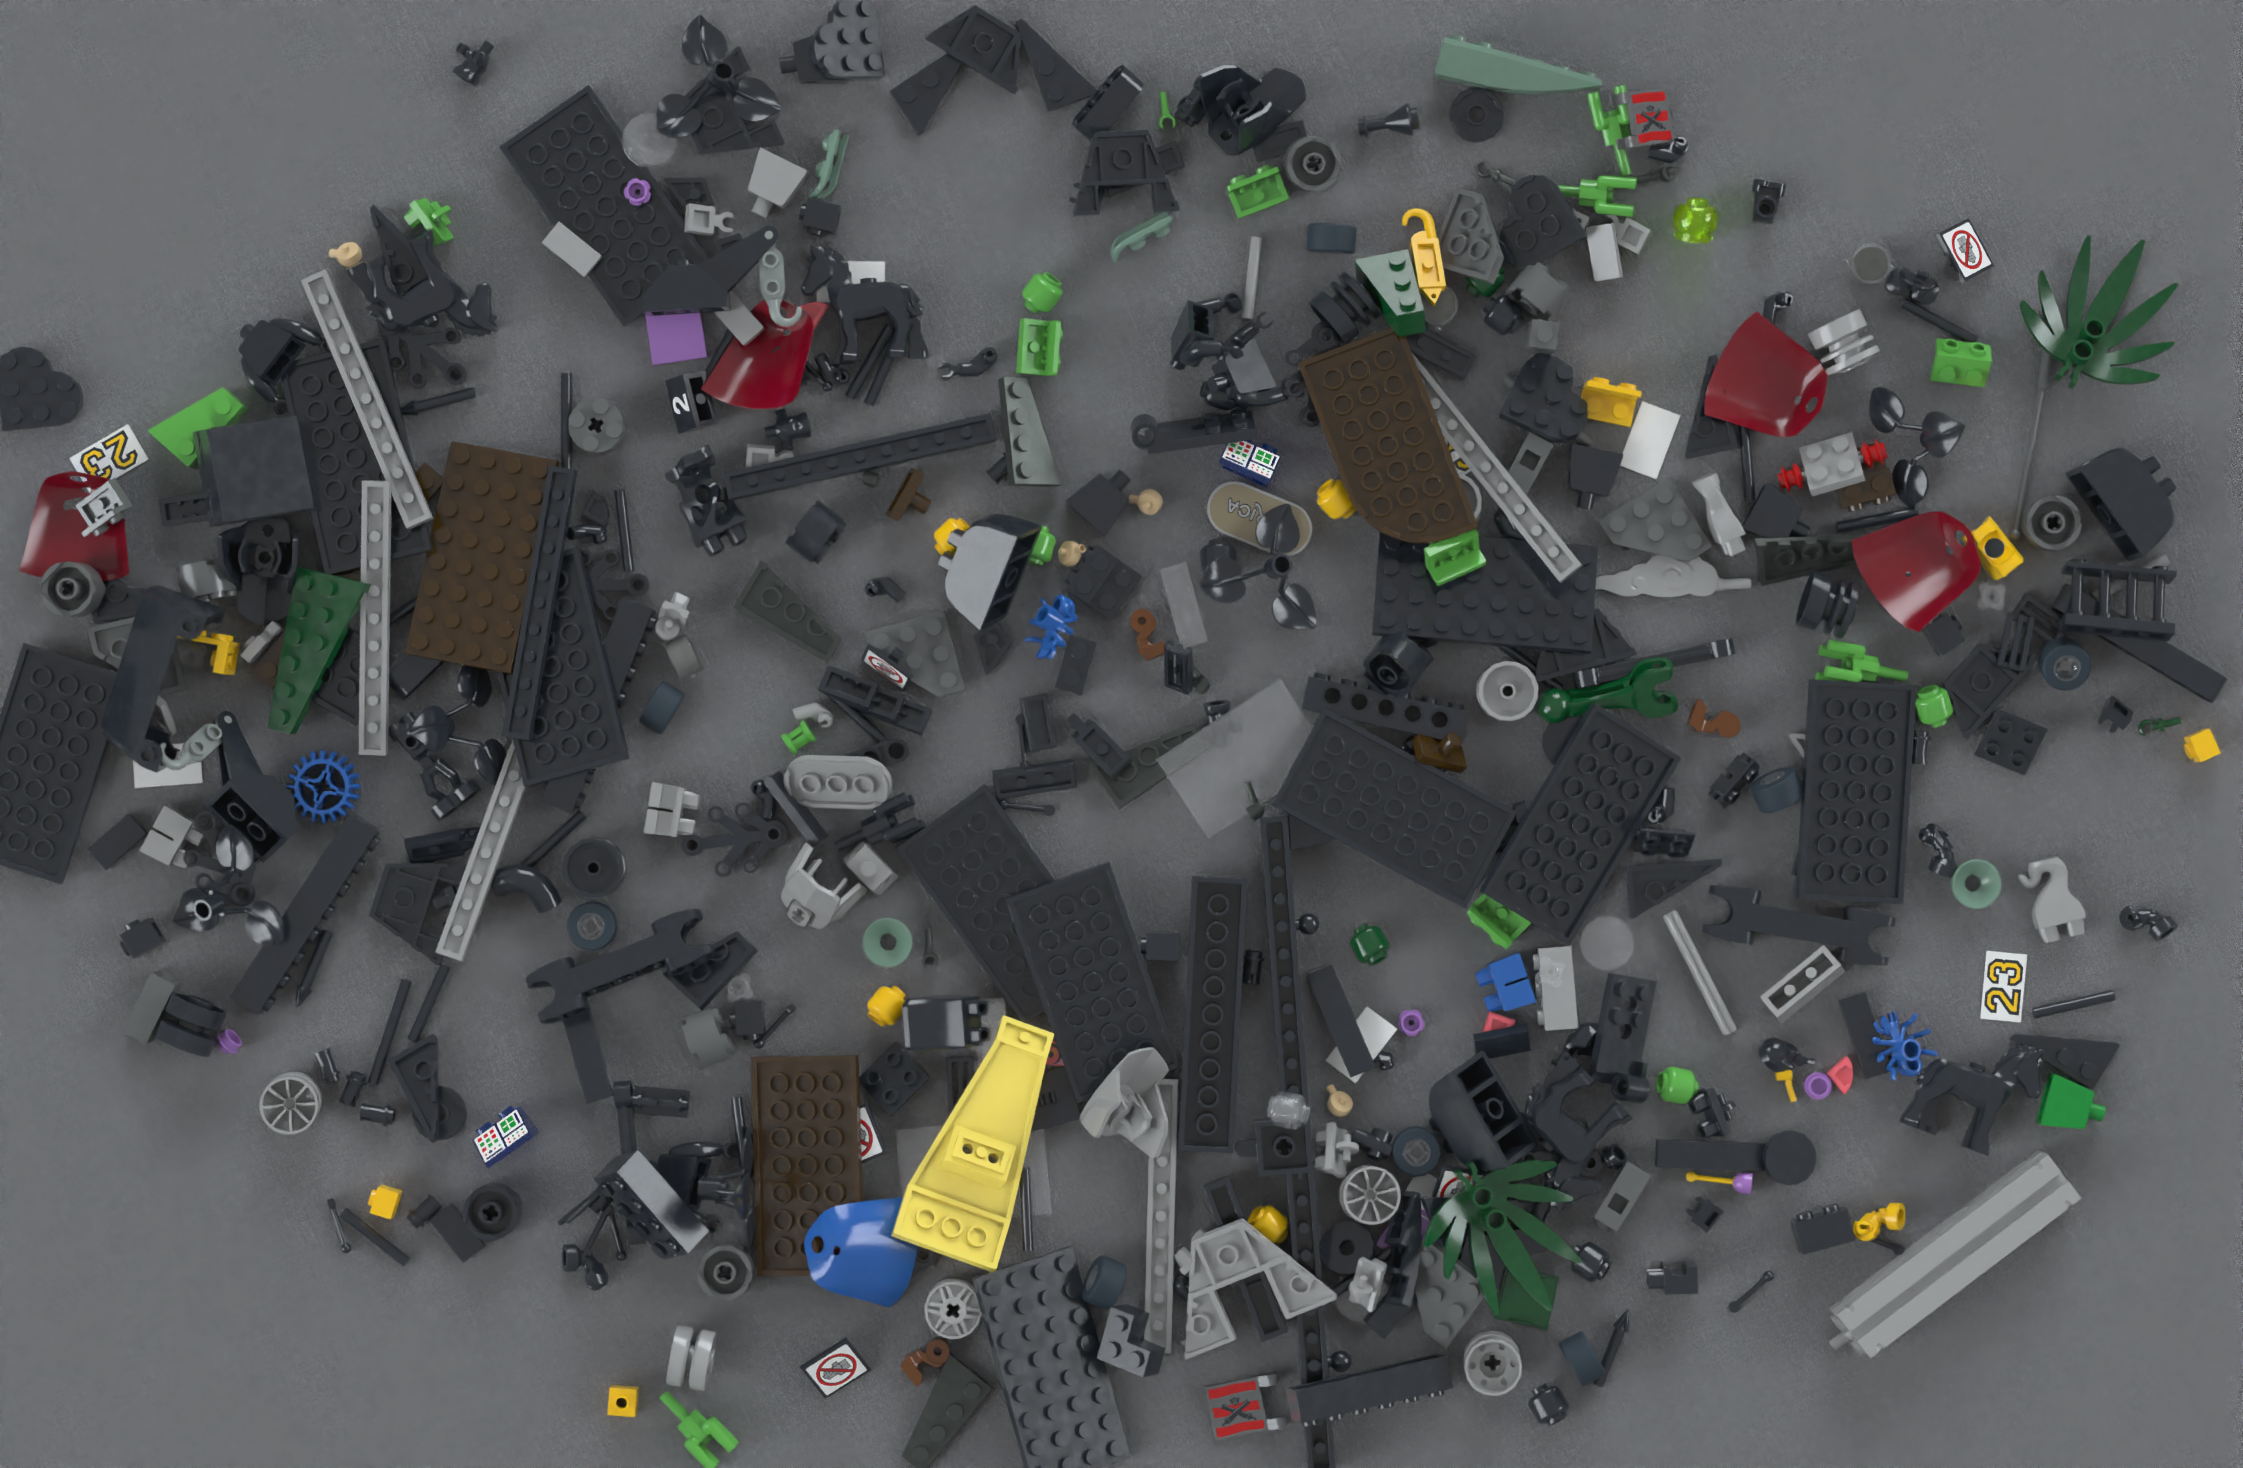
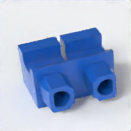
[1475,952,1536,1011]

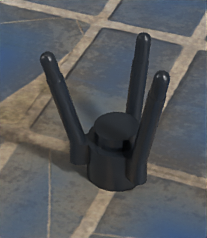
[558,1186,614,1257]

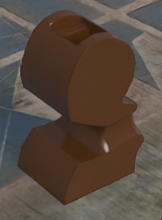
[1130,609,1166,662]
[1686,699,1741,738]
[900,1338,950,1387]

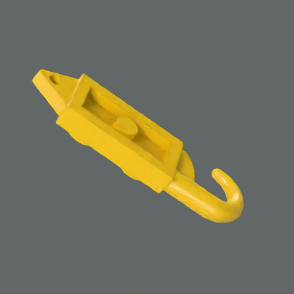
[1402,208,1446,306]

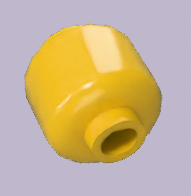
[1317,479,1356,519]
[934,518,970,555]
[867,985,906,1027]
[1247,1205,1288,1244]

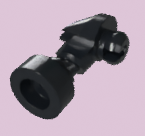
[1919,823,1958,877]
[2119,905,2178,942]
[562,1244,608,1291]

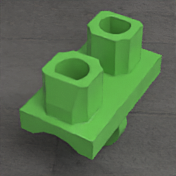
[404,198,454,247]

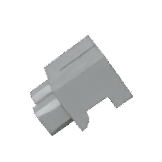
[644,782,700,837]
[139,805,206,868]

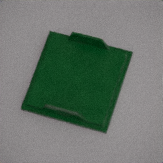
[1494,1267,1559,1330]

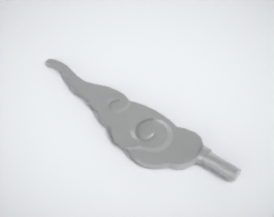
[1595,555,1751,598]

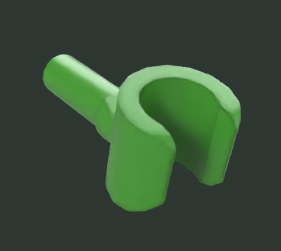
[1159,92,1176,130]

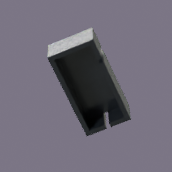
[594,1150,709,1260]

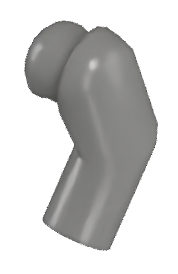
[793,702,833,728]

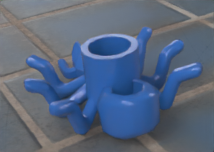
[1025,594,1078,660]
[1872,1011,1938,1081]

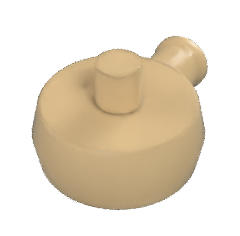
[329,242,362,267]
[1129,489,1163,515]
[1058,541,1086,566]
[1326,1084,1353,1117]

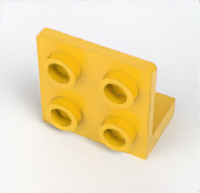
[1580,377,1642,428]
[177,631,241,675]

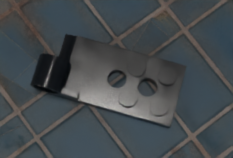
[1130,409,1257,454]
[1588,972,1657,1104]

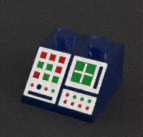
[1217,440,1281,488]
[473,1106,539,1168]

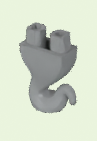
[1692,473,1746,556]
[2018,856,2086,943]

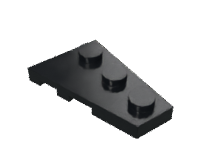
[663,931,758,1011]

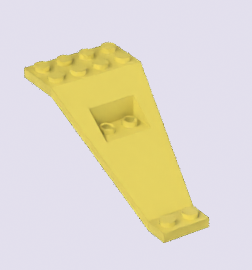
[891,1015,1054,1272]

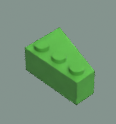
[147,387,249,469]

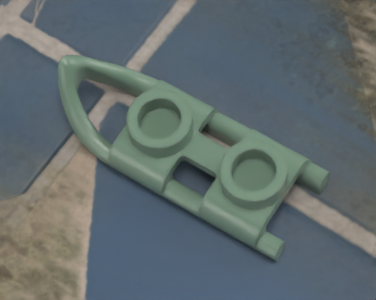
[809,129,849,199]
[1111,212,1173,263]

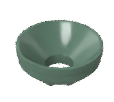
[1951,859,2001,909]
[862,917,913,968]

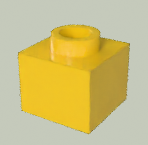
[2183,728,2221,762]
[368,1184,403,1220]
[607,1385,639,1417]

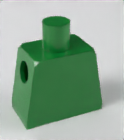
[2036,1072,2106,1129]

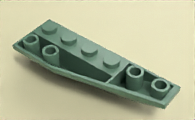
[1433,35,1602,95]

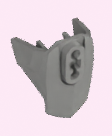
[781,842,869,929]
[1079,1047,1169,1159]

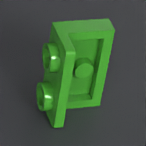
[1226,165,1289,220]
[1016,318,1063,377]
[1930,338,1992,387]
[1424,530,1486,586]
[1466,893,1531,949]

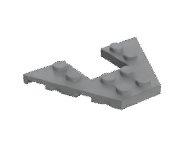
[1185,1218,1337,1360]

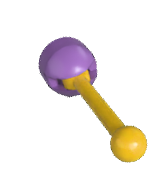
[1686,1171,1753,1195]

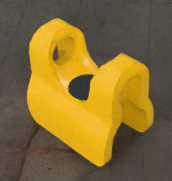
[1961,516,2024,581]

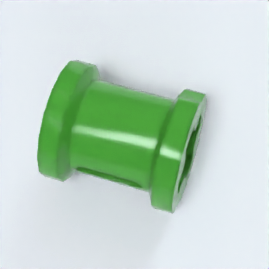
[781,720,817,756]

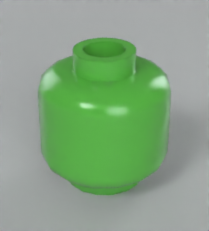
[1022,272,1063,314]
[1028,525,1056,566]
[1915,685,1953,727]
[1655,1067,1699,1104]

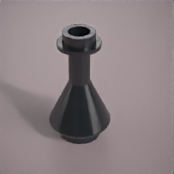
[1358,103,1420,137]

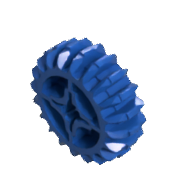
[286,750,362,824]

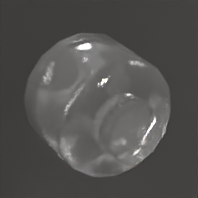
[1267,1091,1310,1130]

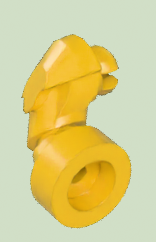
[1853,1202,1906,1241]

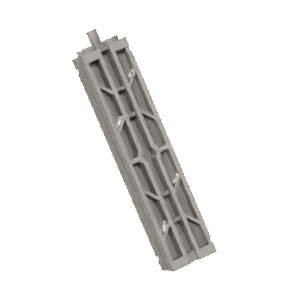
[1829,1150,2082,1359]

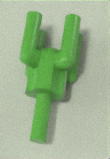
[1587,84,1632,176]
[1558,175,1637,217]
[1815,639,1908,683]
[660,1391,739,1468]

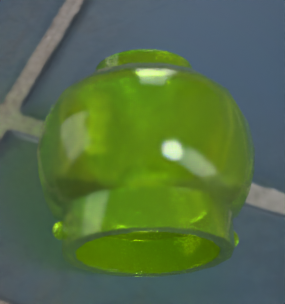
[1672,197,1719,243]

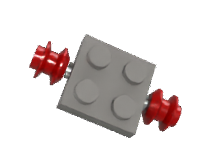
[1777,432,1888,496]

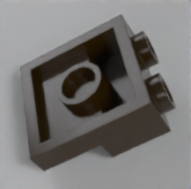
[1835,442,1896,512]

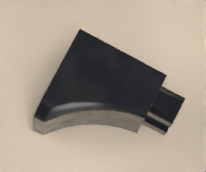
[902,995,990,1054]

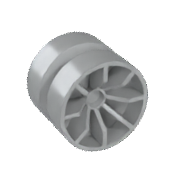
[260,1072,322,1134]
[1337,1165,1401,1225]

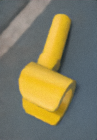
[1775,1070,1797,1102]

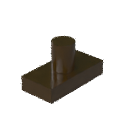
[885,467,931,522]
[1412,732,1467,774]

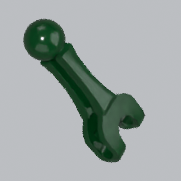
[1537,657,1678,723]

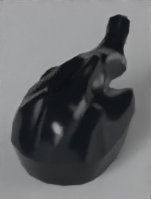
[1551,1022,1598,1065]
[1758,1037,1816,1073]

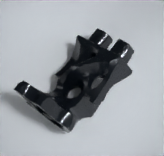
[665,444,747,557]

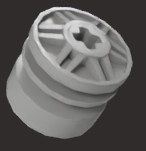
[1808,309,1880,376]
[925,1277,982,1339]
[1463,1330,1522,1396]

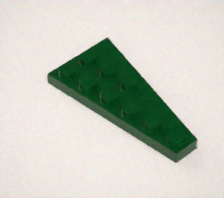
[267,567,372,734]

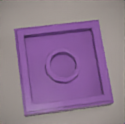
[645,313,708,366]

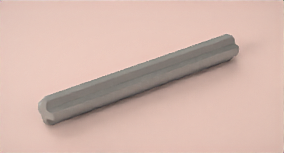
[1664,910,1736,1035]

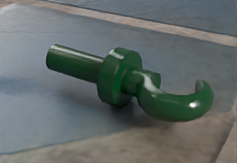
[2138,717,2182,736]

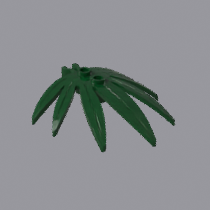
[2019,235,2178,389]
[1423,1160,1582,1316]

